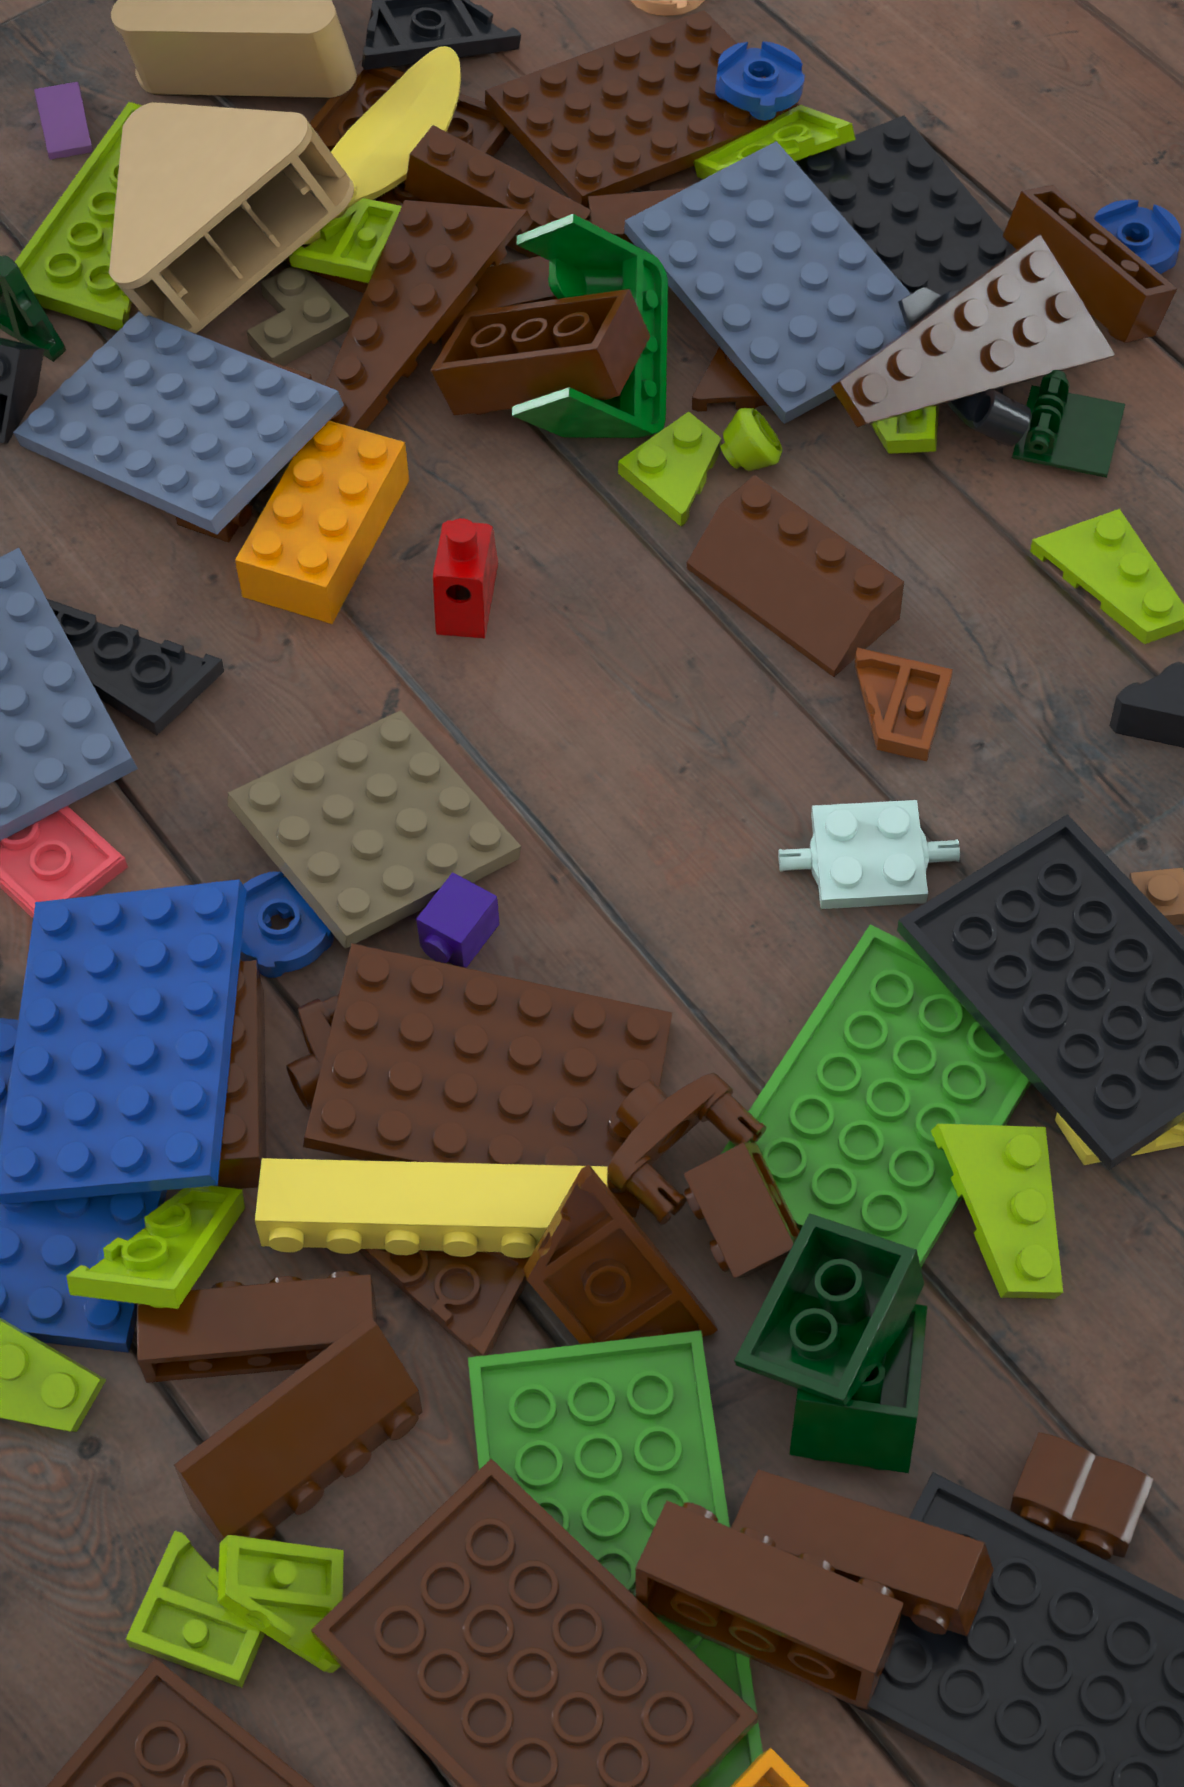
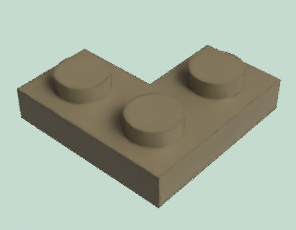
[247,266,351,366]

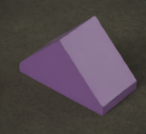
[34,82,93,160]

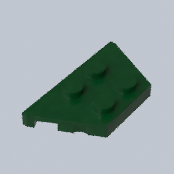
[0,255,66,362]

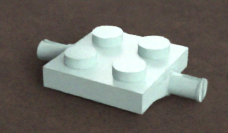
[778,800,960,909]

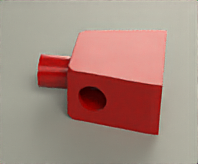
[433,518,498,639]

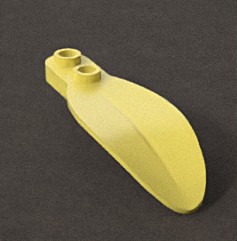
[304,46,461,245]

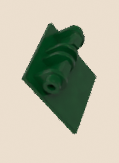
[1012,370,1125,478]

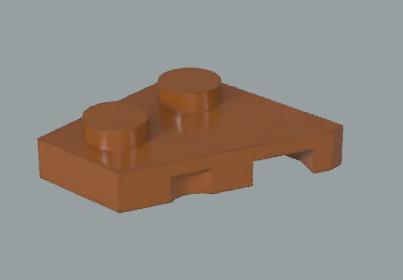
[855,648,953,762]

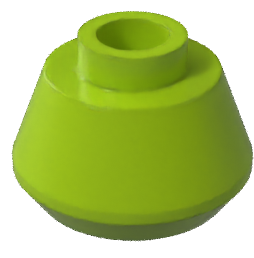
[720,408,783,471]

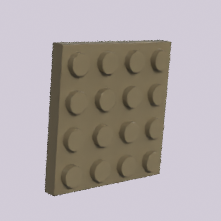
[228,710,521,949]

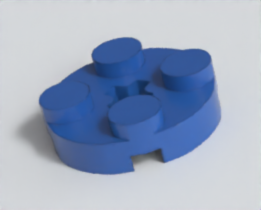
[715,42,805,120]
[1094,199,1181,274]
[240,872,334,978]

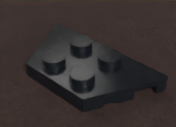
[362,0,521,70]

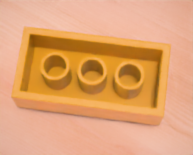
[235,421,409,624]

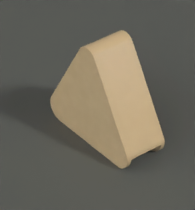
[111,0,357,98]
[109,102,354,334]

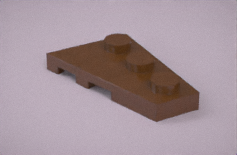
[359,1249,530,1357]

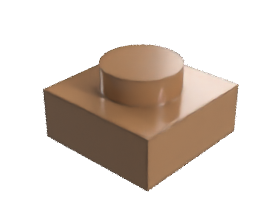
[1129,868,1184,925]

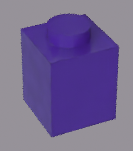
[416,872,500,968]

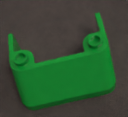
[512,214,668,438]

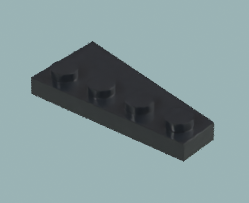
[47,599,224,735]

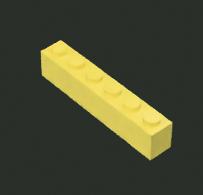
[255,1158,608,1258]

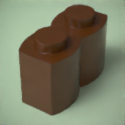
[1010,1432,1154,1559]

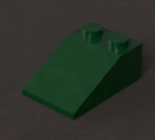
[734,1213,924,1406]
[789,1304,927,1474]

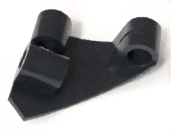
[898,287,1031,447]

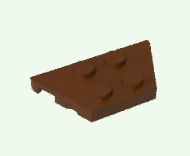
[524,1164,718,1344]

